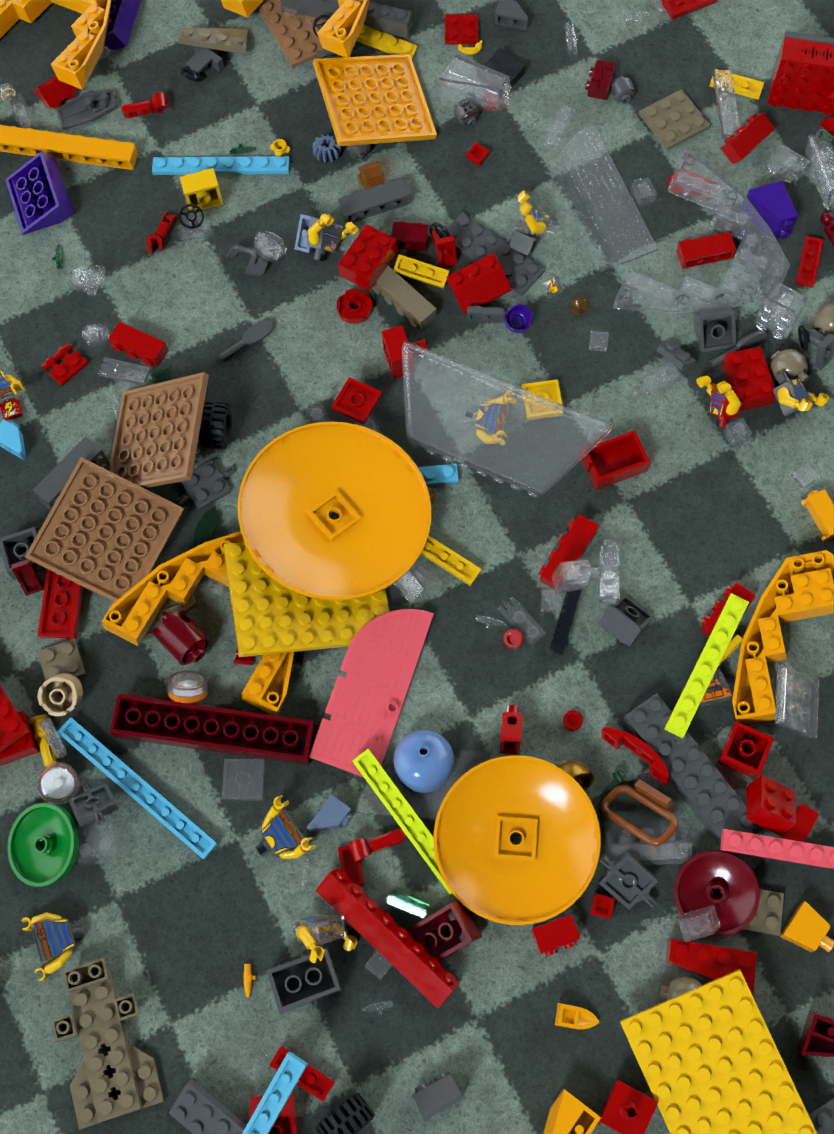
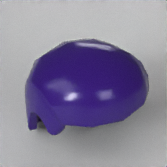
[504,304,533,333]

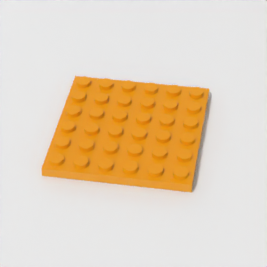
[313,54,437,146]

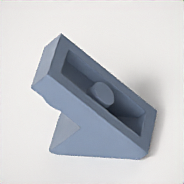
[294,214,316,253]

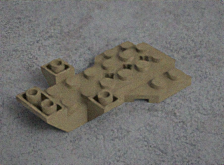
[51,958,165,1130]

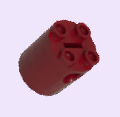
[152,609,210,665]

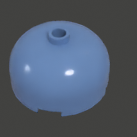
[393,730,454,793]

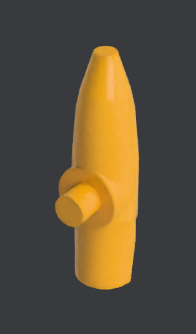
[243,964,256,998]

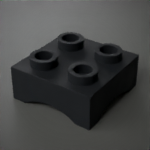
[478,47,525,95]

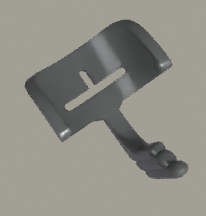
[226,245,269,276]

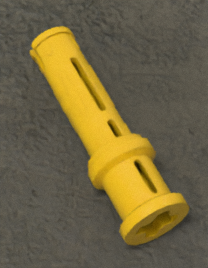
[30,714,56,767]

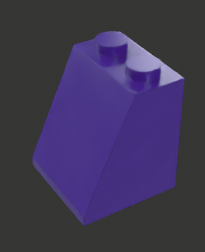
[742,181,798,239]

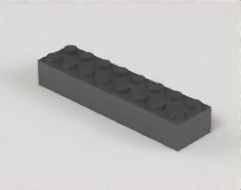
[623,693,759,847]

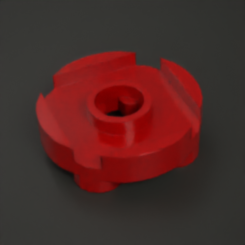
[336,289,372,324]

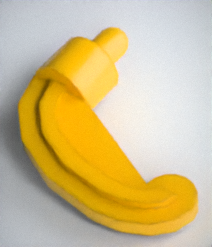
[458,40,483,55]

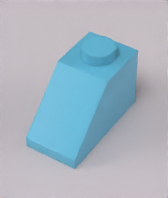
[0,419,26,460]

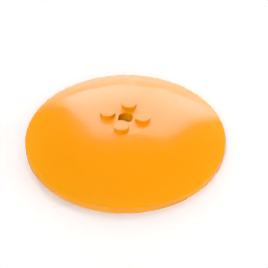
[434,756,601,925]

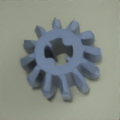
[312,133,342,164]

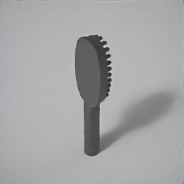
[219,319,273,361]
[710,329,768,367]

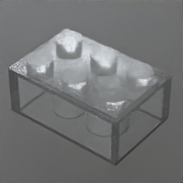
[754,281,808,341]

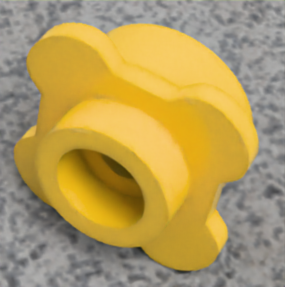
[270,139,290,156]

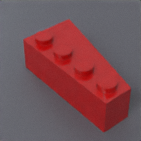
[666,939,757,996]

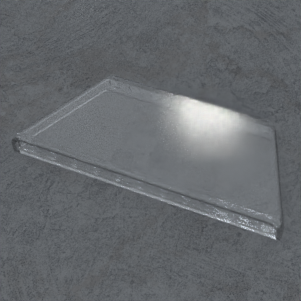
[402,341,613,498]

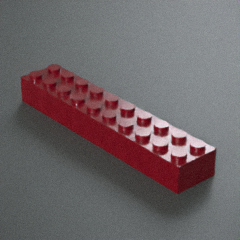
[109,694,316,765]

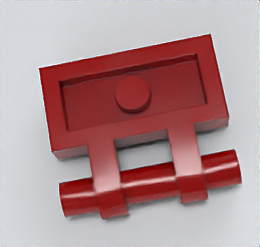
[41,343,89,387]

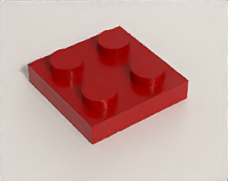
[445,14,478,45]
[331,377,382,425]

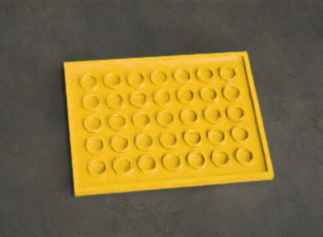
[223,542,389,657]
[620,969,817,1134]

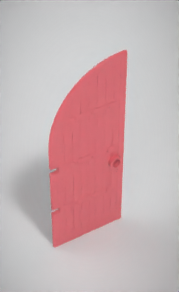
[309,609,434,778]

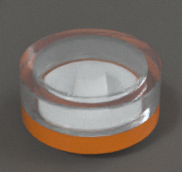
[167,670,208,703]
[37,762,79,805]

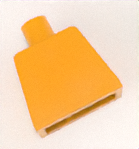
[780,901,834,952]

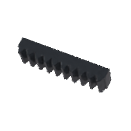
[550,576,585,655]

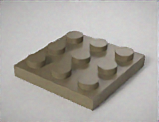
[639,89,710,150]

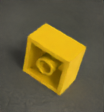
[180,168,224,210]

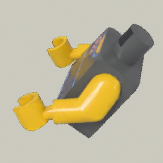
[307,214,359,262]

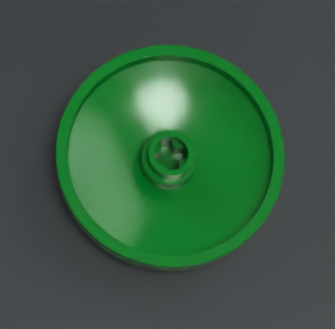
[7,803,79,887]

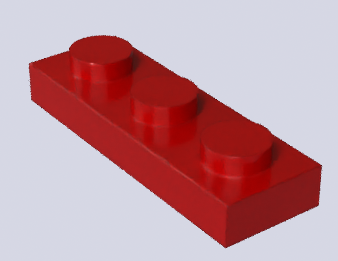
[795,236,824,288]
[269,1046,335,1102]

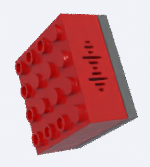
[767,31,834,115]

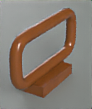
[601,779,679,846]

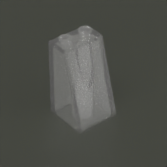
[439,54,511,112]

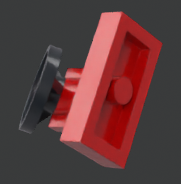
[429,222,457,268]

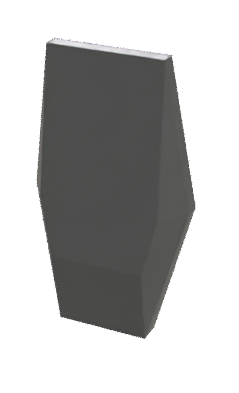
[56,90,118,129]

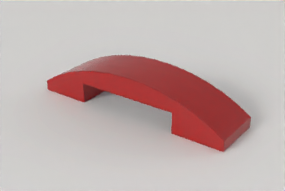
[602,727,669,786]

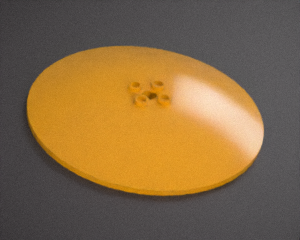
[238,422,431,601]

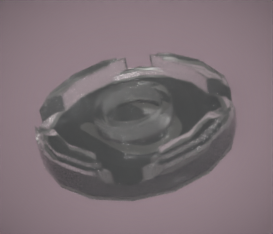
[253,231,288,262]

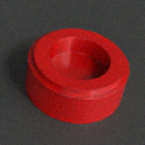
[504,629,524,648]
[563,711,583,731]

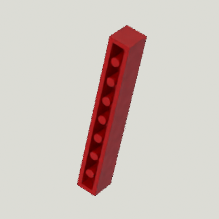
[315,867,460,1008]

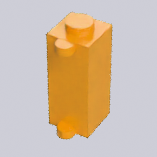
[801,489,834,542]

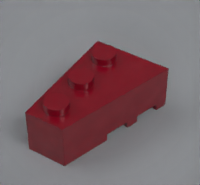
[797,1010,834,1057]

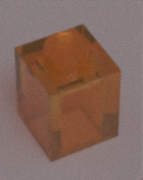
[357,161,384,190]

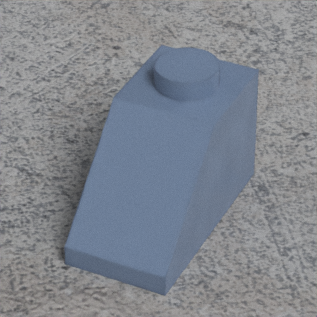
[307,794,352,833]

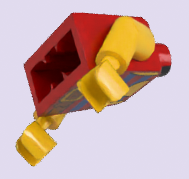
[696,376,745,428]

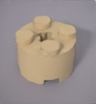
[37,673,83,716]

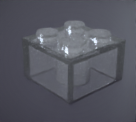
[75,814,124,867]

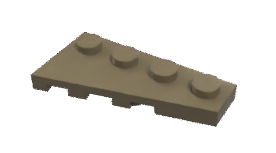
[178,28,248,54]

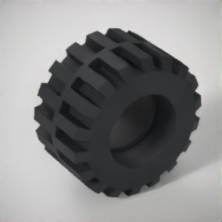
[199,401,232,449]
[316,1092,375,1134]

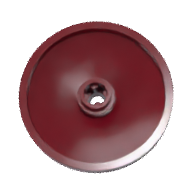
[674,850,760,936]

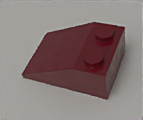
[407,900,482,961]

